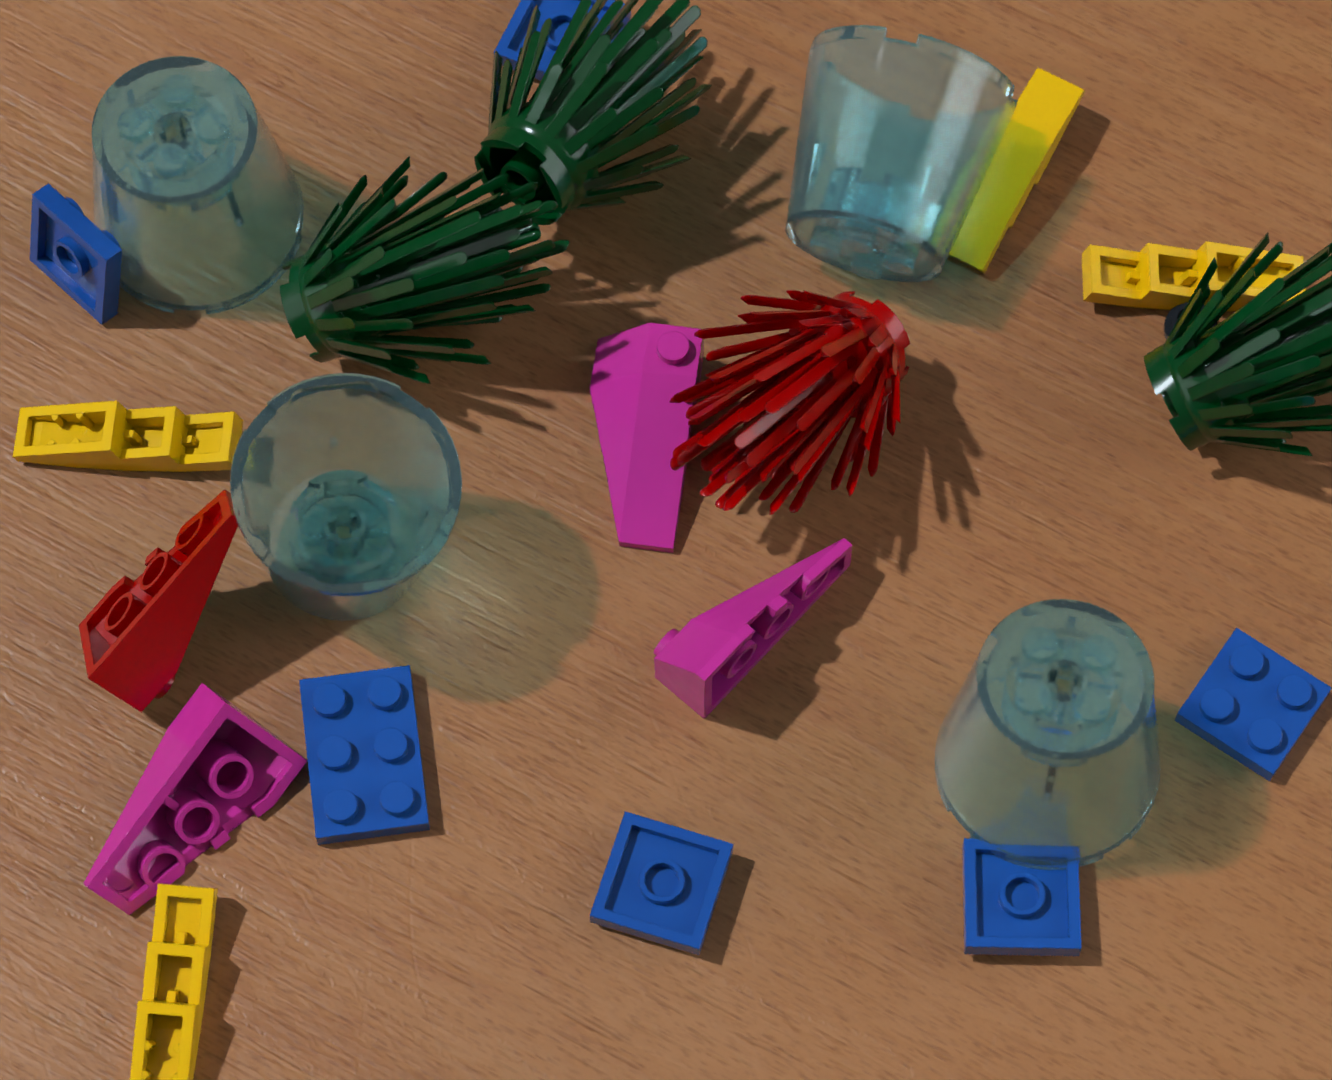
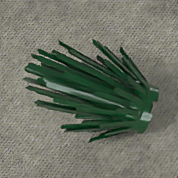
[474,0,712,225]
[280,156,570,384]
[1143,232,1332,456]

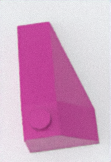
[590,322,704,553]
[654,538,853,719]
[83,683,307,915]

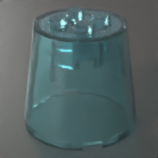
[785,25,1018,282]
[92,56,304,314]
[230,373,462,621]
[934,599,1161,870]

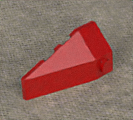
[79,489,240,713]

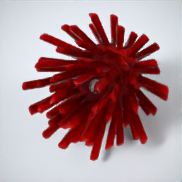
[670,290,910,515]

